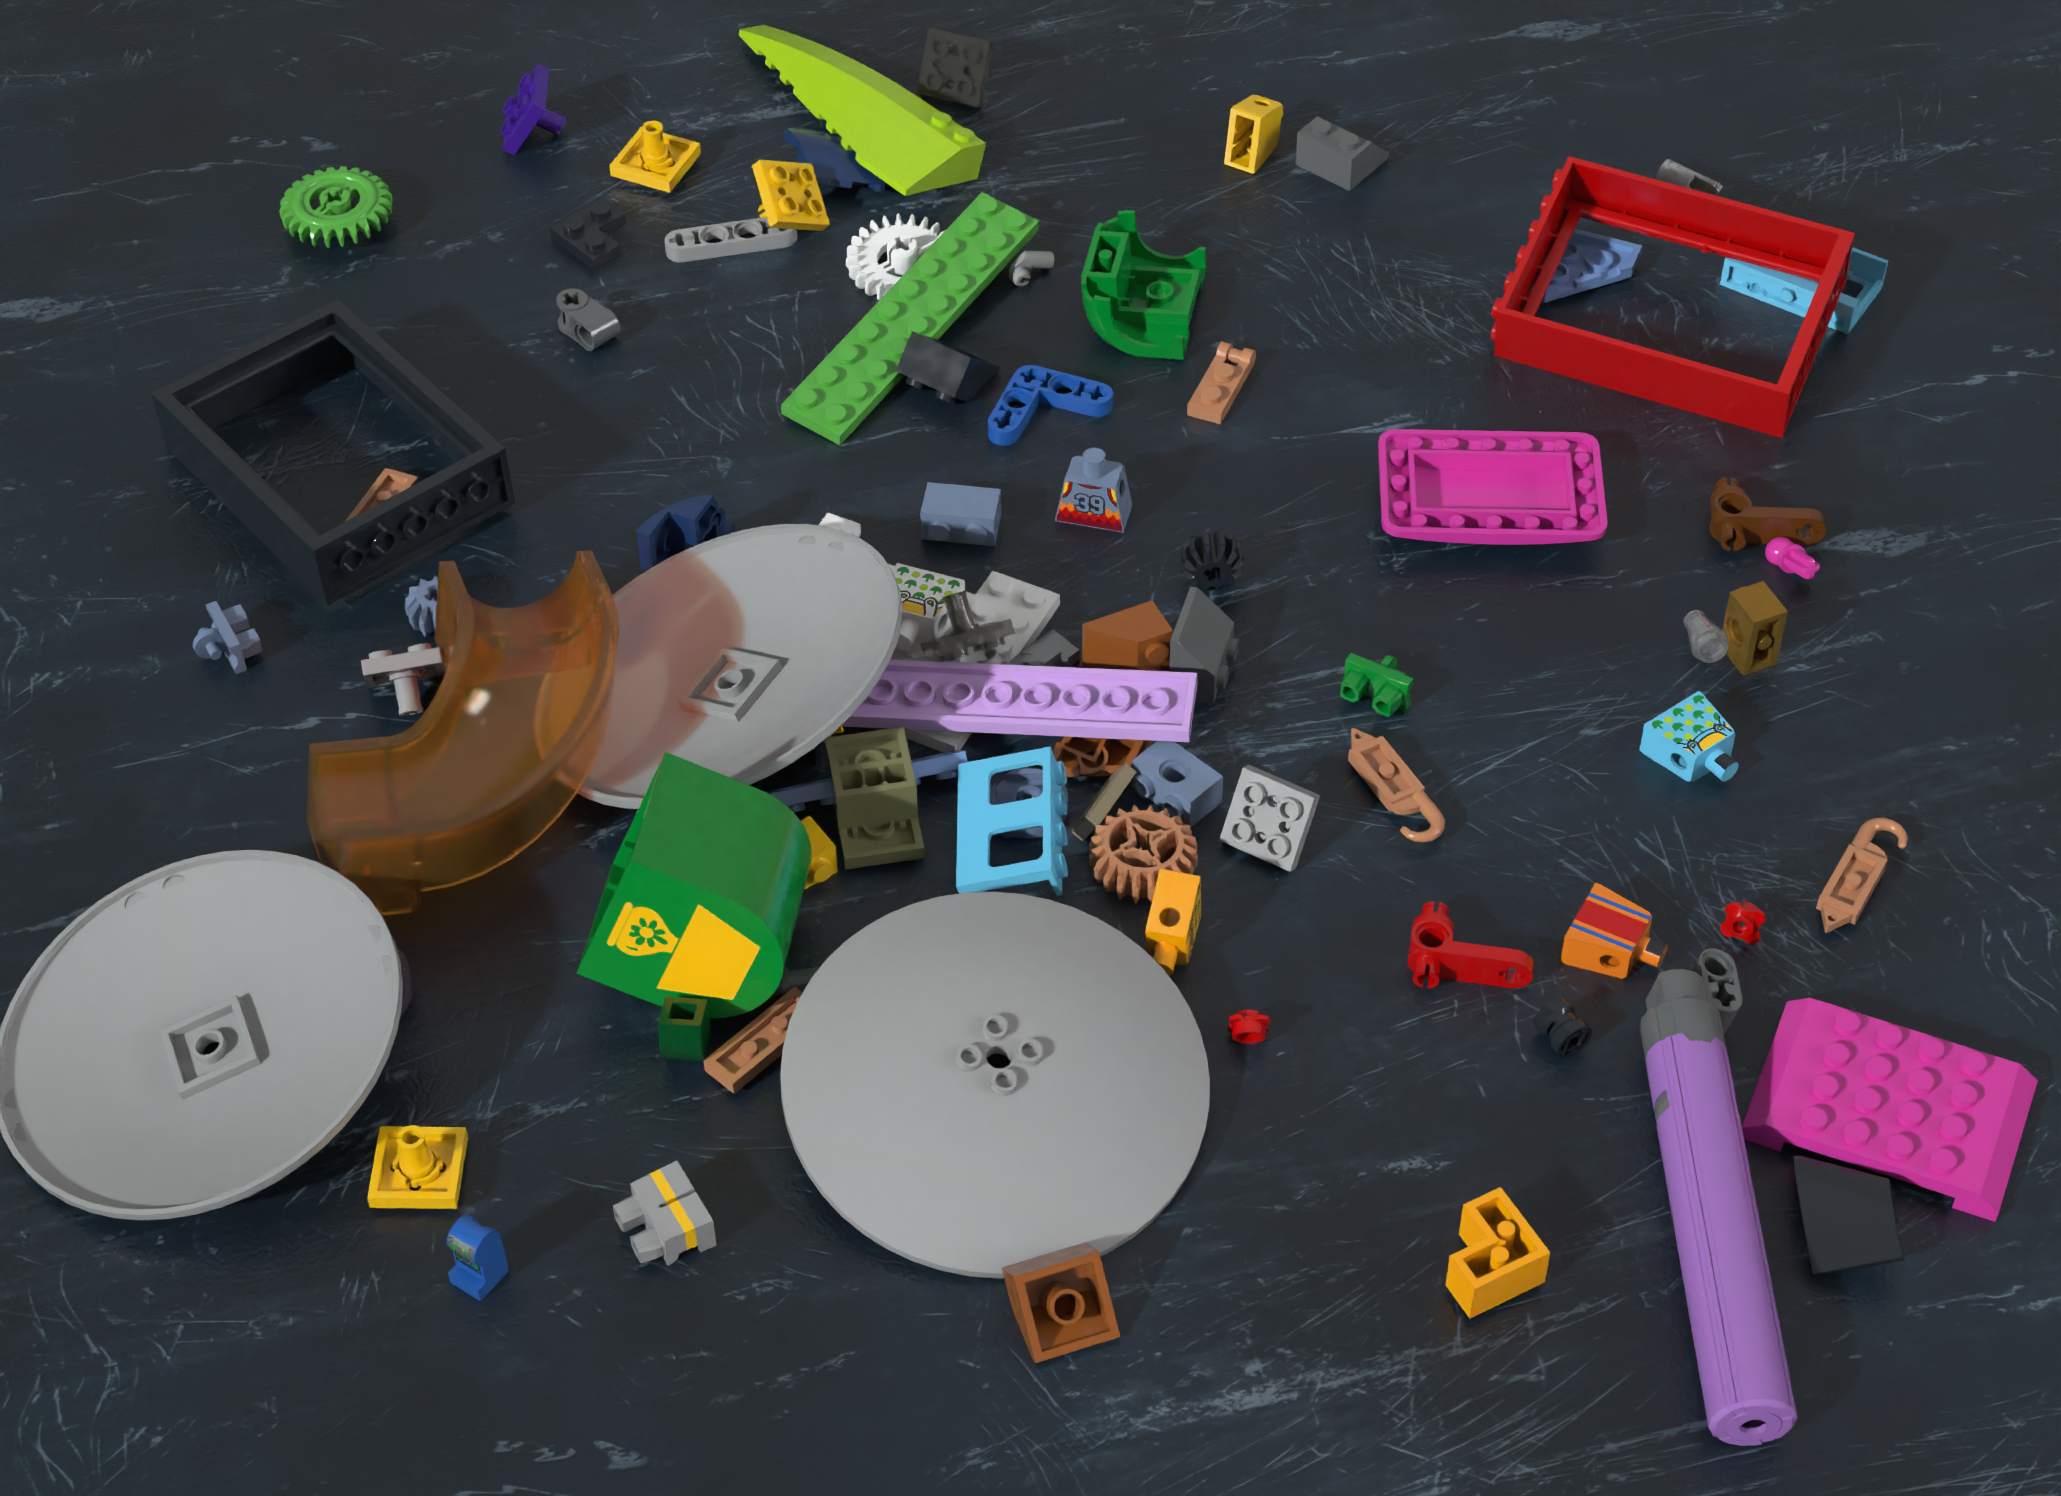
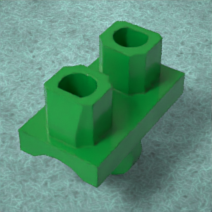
[1340,653,1413,717]

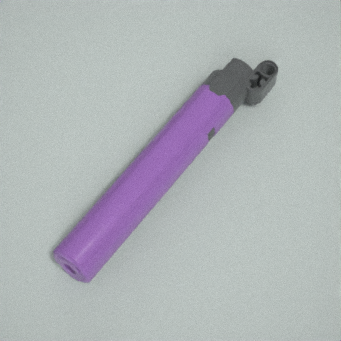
[1639,948,1797,1446]

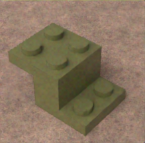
[825,727,925,870]

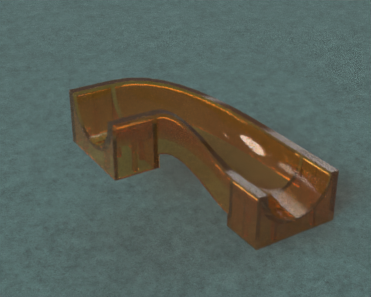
[307,550,619,916]

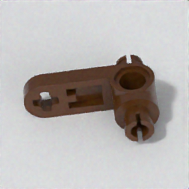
[1709,477,1826,551]

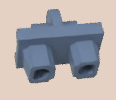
[193,601,263,674]

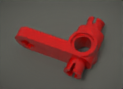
[1408,901,1534,988]

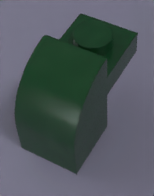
[658,997,715,1062]

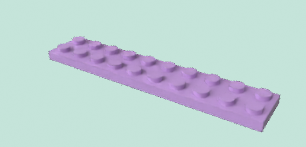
[842,660,1198,742]

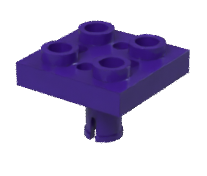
[500,63,566,155]

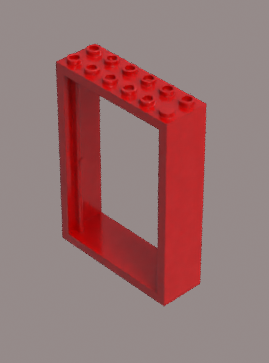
[1491,156,1855,438]

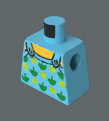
[1639,691,1739,782]

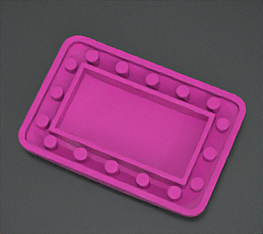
[1378,429,1608,545]

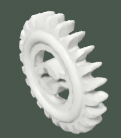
[846,213,945,300]

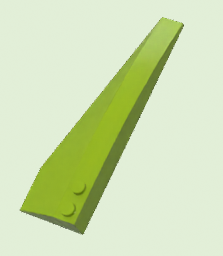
[739,25,986,196]

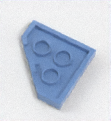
[1541,229,1643,303]

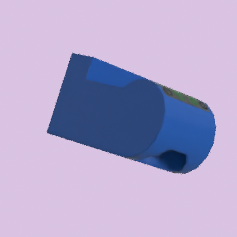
[447,1214,509,1301]

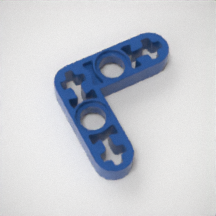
[988,365,1113,446]

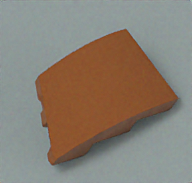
[1053,737,1154,777]

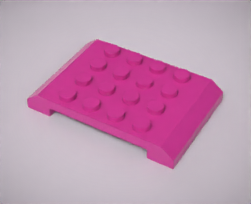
[1742,998,2038,1222]

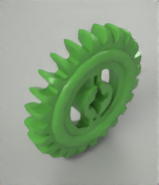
[279,166,393,248]

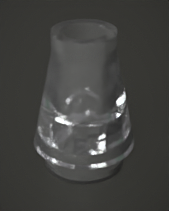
[1683,610,1728,663]

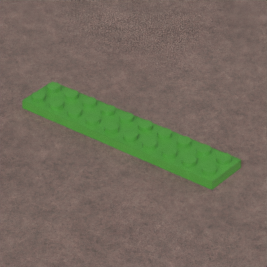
[781,192,1039,445]

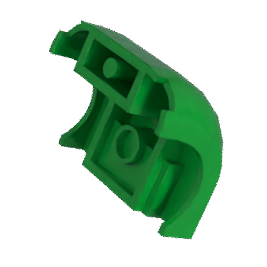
[1081,210,1207,360]

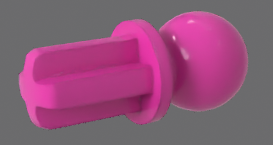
[1765,537,1820,579]

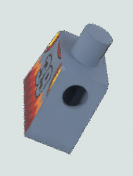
[1055,448,1132,533]

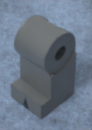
[1009,629,1080,668]

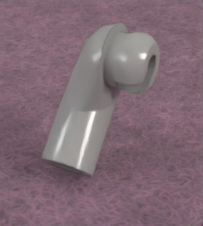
[1008,251,1054,286]

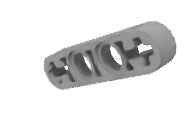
[665,217,798,262]

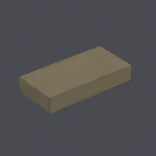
[1071,764,1136,841]

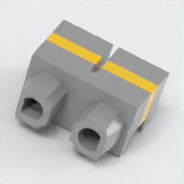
[613,1161,717,1266]

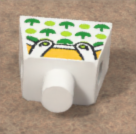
[893,563,966,651]

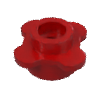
[1720,901,1766,944]
[1228,1010,1271,1044]

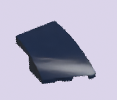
[784,128,885,192]
[636,494,735,574]

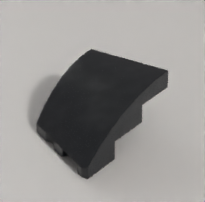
[1793,1156,1905,1277]

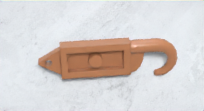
[1348,728,1445,843]
[1816,818,1908,933]

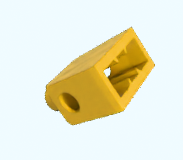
[1224,95,1283,174]

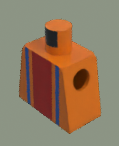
[1560,883,1668,979]

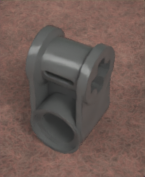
[556,288,621,351]

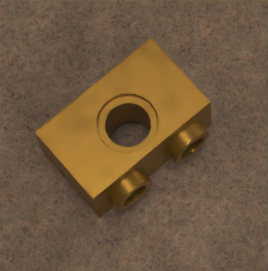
[1719,581,1788,676]

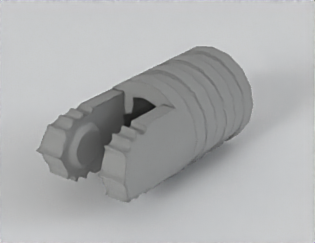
[1655,159,1723,195]

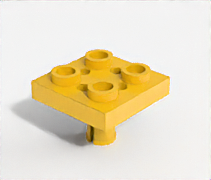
[609,121,701,193]
[752,159,830,231]
[367,1125,468,1209]

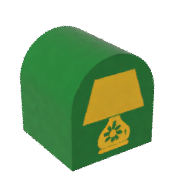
[576,752,812,1018]

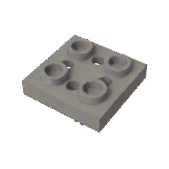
[361,643,445,716]
[1219,765,1320,871]

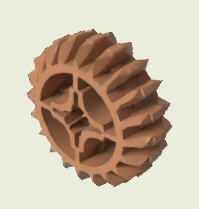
[1089,804,1198,905]

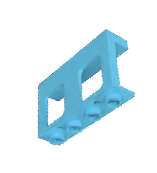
[1720,247,1888,334]
[956,746,1068,896]

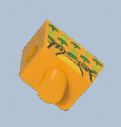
[1145,869,1201,976]

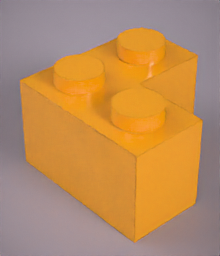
[1446,1187,1550,1319]

